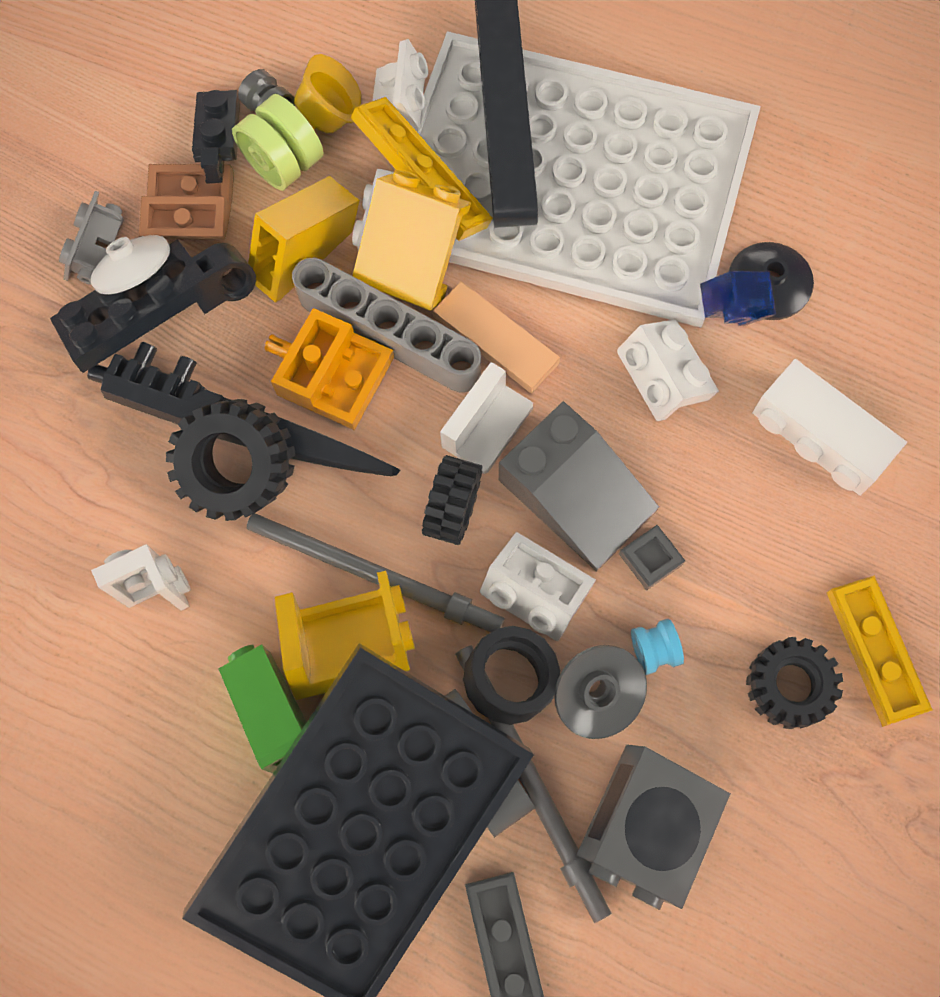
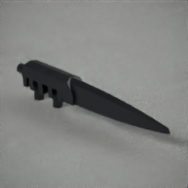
[87,342,401,477]

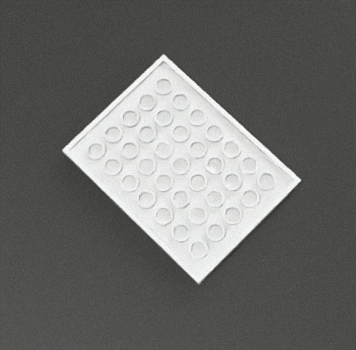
[416,31,761,328]

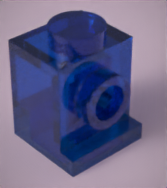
[700,271,776,326]

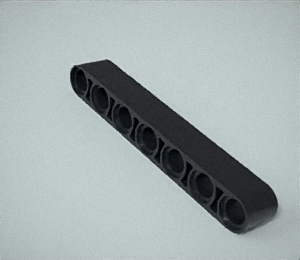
[475,0,538,228]

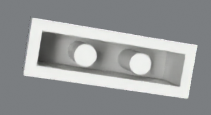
[752,359,907,496]

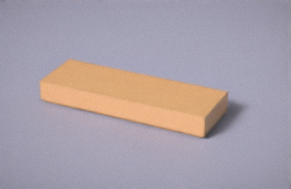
[433,281,560,394]

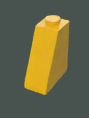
[248,176,360,303]

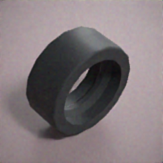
[463,626,561,725]

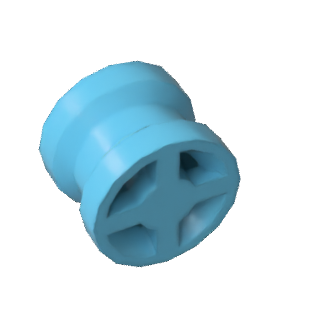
[631,619,684,675]

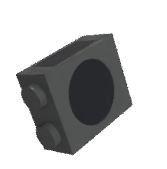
[576,744,731,910]

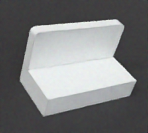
[440,362,533,474]

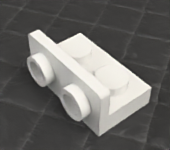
[372,39,428,130]
[480,532,596,641]

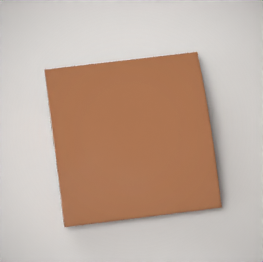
[139,164,234,240]

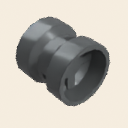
[238,69,295,111]

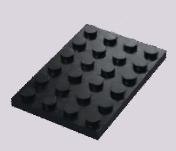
[182,643,534,997]

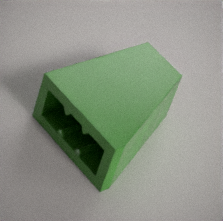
[218,644,307,773]

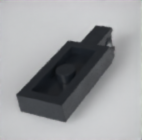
[192,90,240,184]

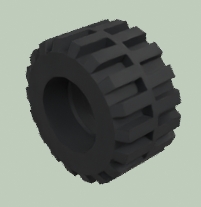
[166,399,295,521]

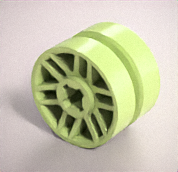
[232,94,324,191]

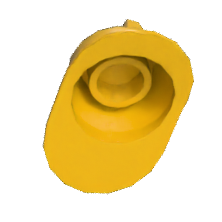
[294,54,362,133]

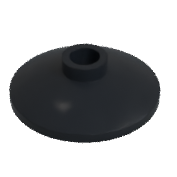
[727,242,814,320]

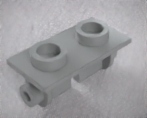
[59,191,124,284]

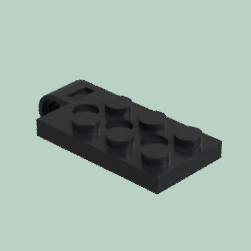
[50,239,256,373]

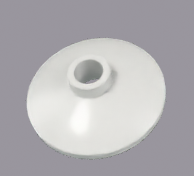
[91,235,170,294]

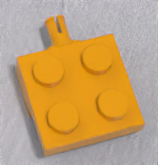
[264,308,394,430]

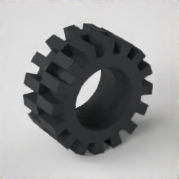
[422,455,483,545]
[746,637,843,729]

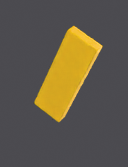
[826,575,933,727]

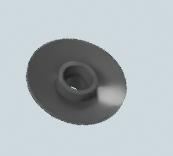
[555,645,647,739]

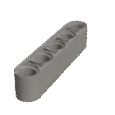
[292,258,481,393]

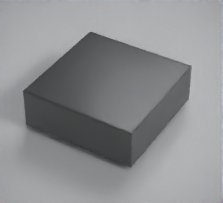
[619,525,685,590]

